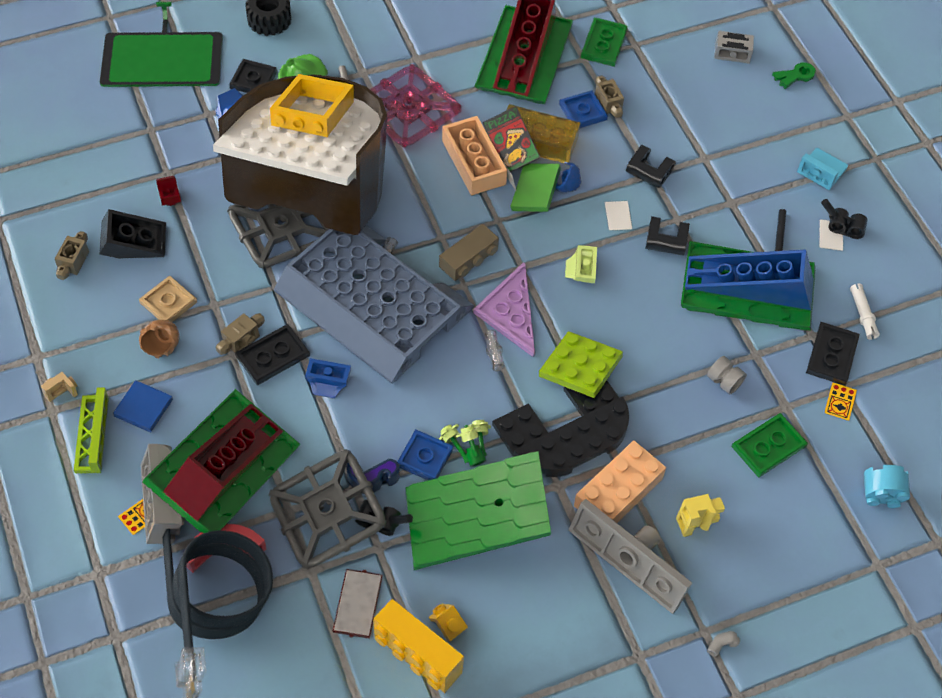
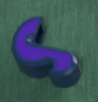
[346,458,400,494]

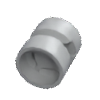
[707,356,747,395]

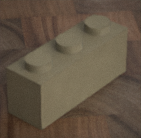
[439,224,499,281]

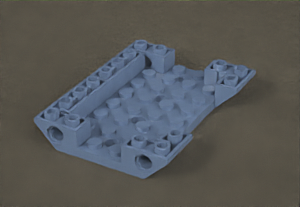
[274,225,474,384]

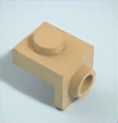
[41,372,78,402]

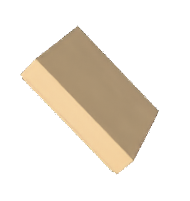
[139,275,197,322]

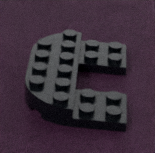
[492,381,629,477]

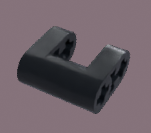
[626,145,676,188]
[645,216,690,256]

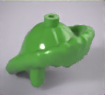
[278,54,328,79]

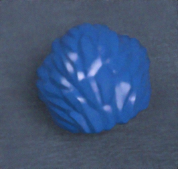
[555,162,582,193]

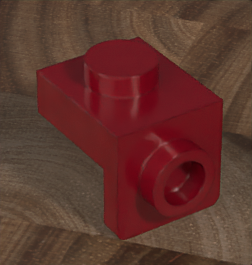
[156,176,181,206]

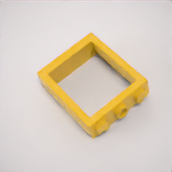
[270,74,354,137]

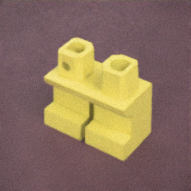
[676,494,725,537]

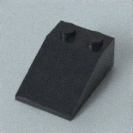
[99,209,166,259]

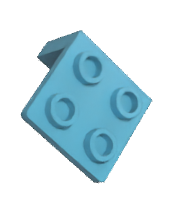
[797,148,848,190]

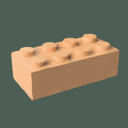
[442,116,507,196]
[574,440,666,523]

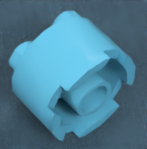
[864,465,910,508]

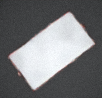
[333,569,383,639]

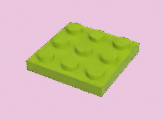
[539,331,623,398]

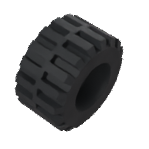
[245,0,292,36]

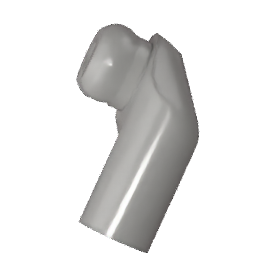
[707,631,740,657]

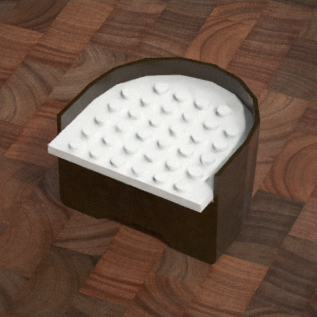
[213,74,387,235]

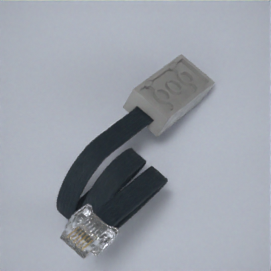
[141,444,273,698]

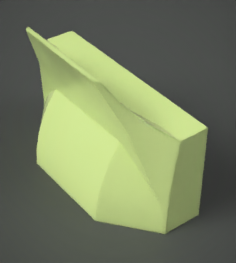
[565,245,597,283]

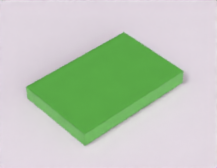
[510,164,561,212]

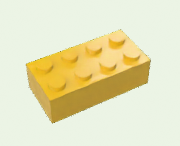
[373,599,464,693]

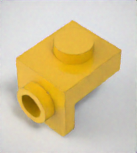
[428,603,468,641]

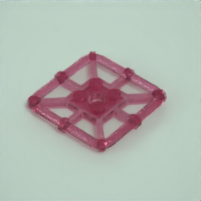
[370,64,462,148]

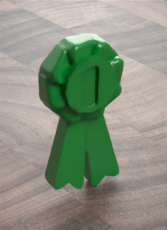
[772,62,816,89]

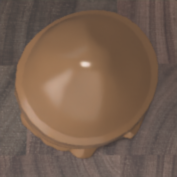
[139,320,180,359]

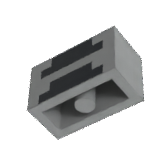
[714,31,754,63]

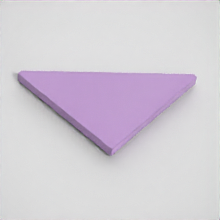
[473,263,535,357]

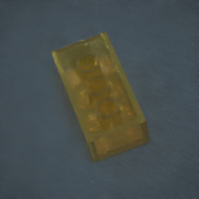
[507,104,580,163]

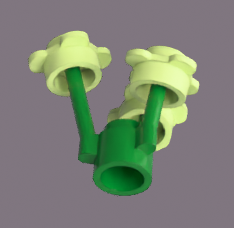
[439,420,491,467]

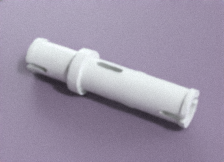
[850,283,880,340]

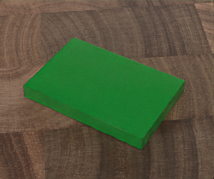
[580,17,628,67]
[731,413,808,478]

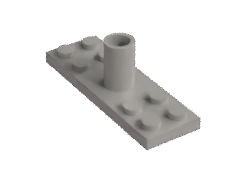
[568,499,692,614]

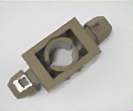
[595,75,624,118]
[55,231,89,280]
[216,313,265,355]

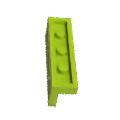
[73,387,109,474]

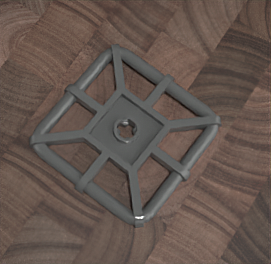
[227,203,329,269]
[268,449,387,569]

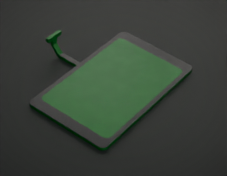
[100,2,222,87]

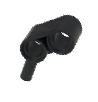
[821,199,868,239]
[355,499,413,536]

